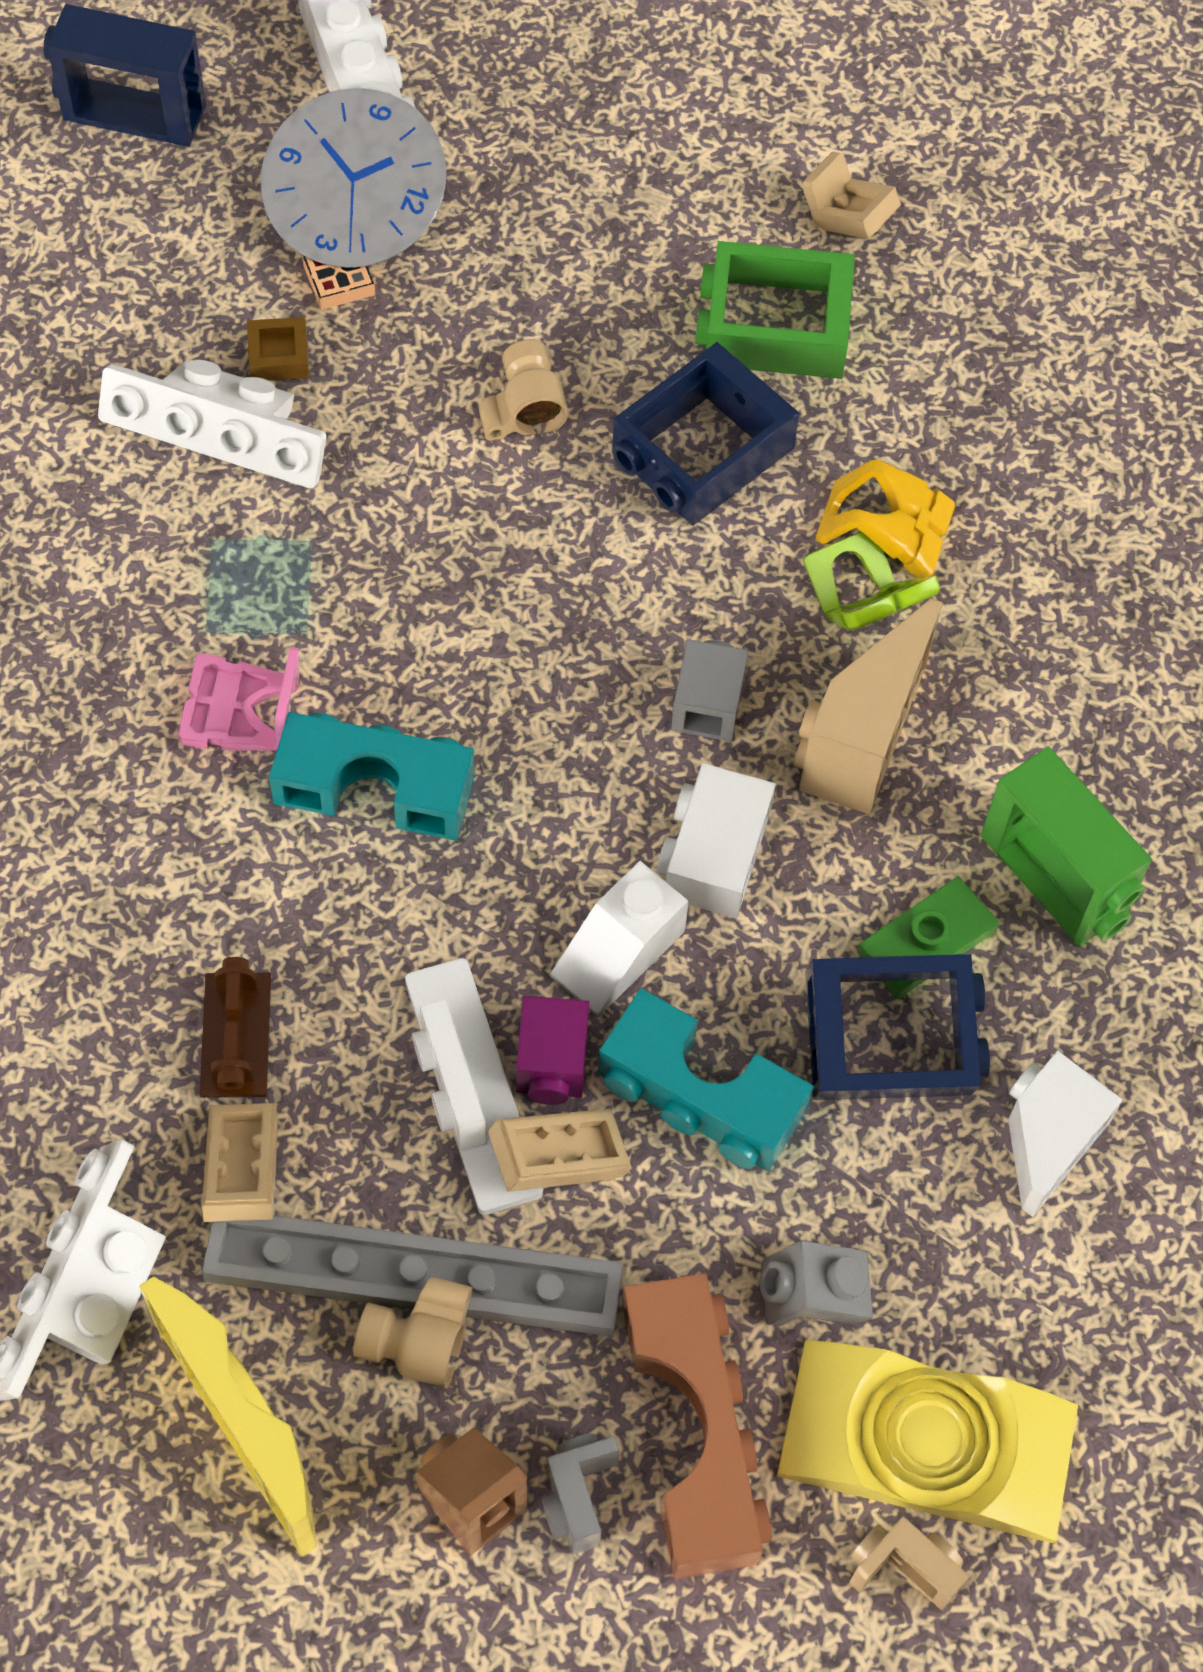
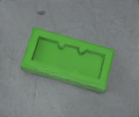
[857,876,1000,1000]

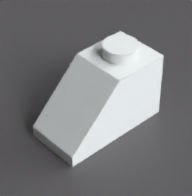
[550,861,689,1018]
[1008,1051,1123,1217]

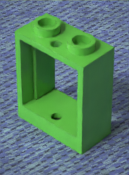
[695,241,855,379]
[981,746,1152,947]

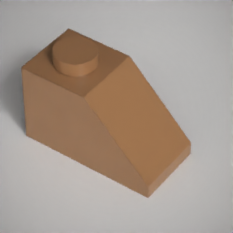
[416,1427,527,1556]

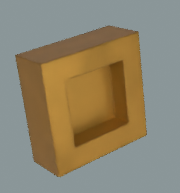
[247,317,309,380]

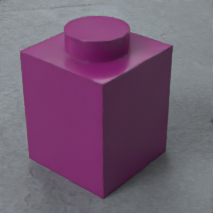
[516,996,590,1105]

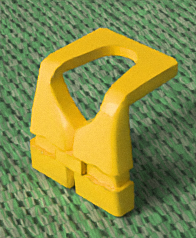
[816,459,955,578]

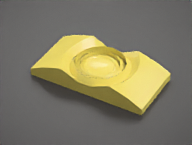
[139,1277,316,1556]
[777,1340,1078,1544]

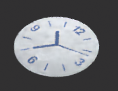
[261,88,447,267]

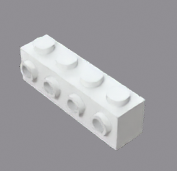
[298,0,415,108]

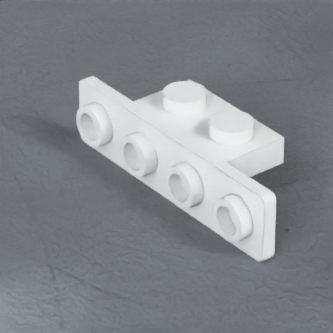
[98,360,326,489]
[405,958,543,1215]
[0,1139,166,1401]

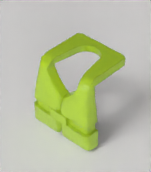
[803,531,940,630]

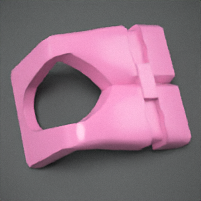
[178,646,300,751]

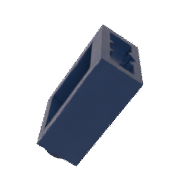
[43,4,206,147]
[612,342,799,526]
[805,954,990,1100]

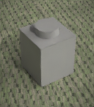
[671,639,749,742]

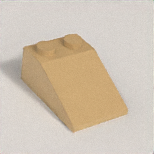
[793,599,943,815]

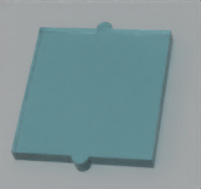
[206,535,312,639]

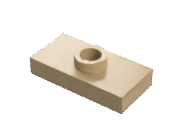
[202,1103,278,1222]
[487,1109,632,1192]

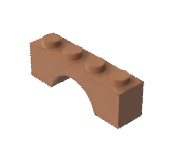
[622,1273,772,1580]

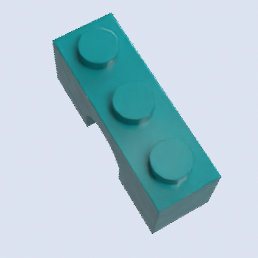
[269,712,475,841]
[598,988,814,1172]

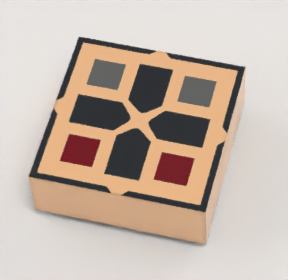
[302,255,375,310]

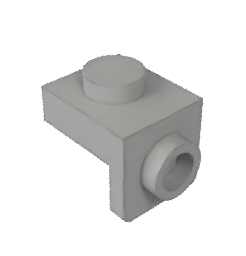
[760,1240,873,1326]
[542,1434,620,1555]

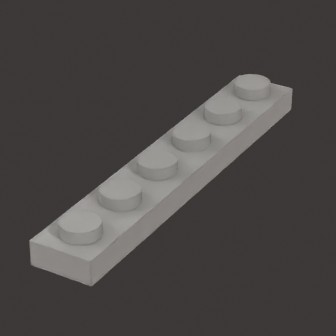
[202,1215,623,1337]

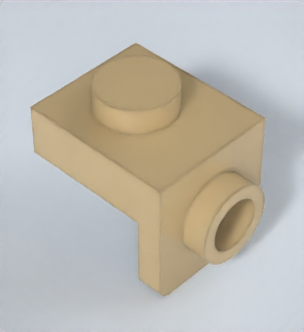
[802,152,901,240]
[849,1516,970,1611]

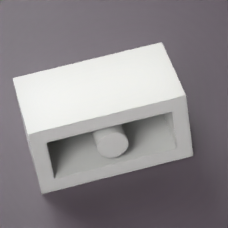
[656,763,776,918]

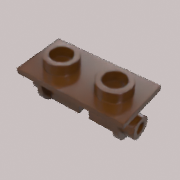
[200,957,271,1098]

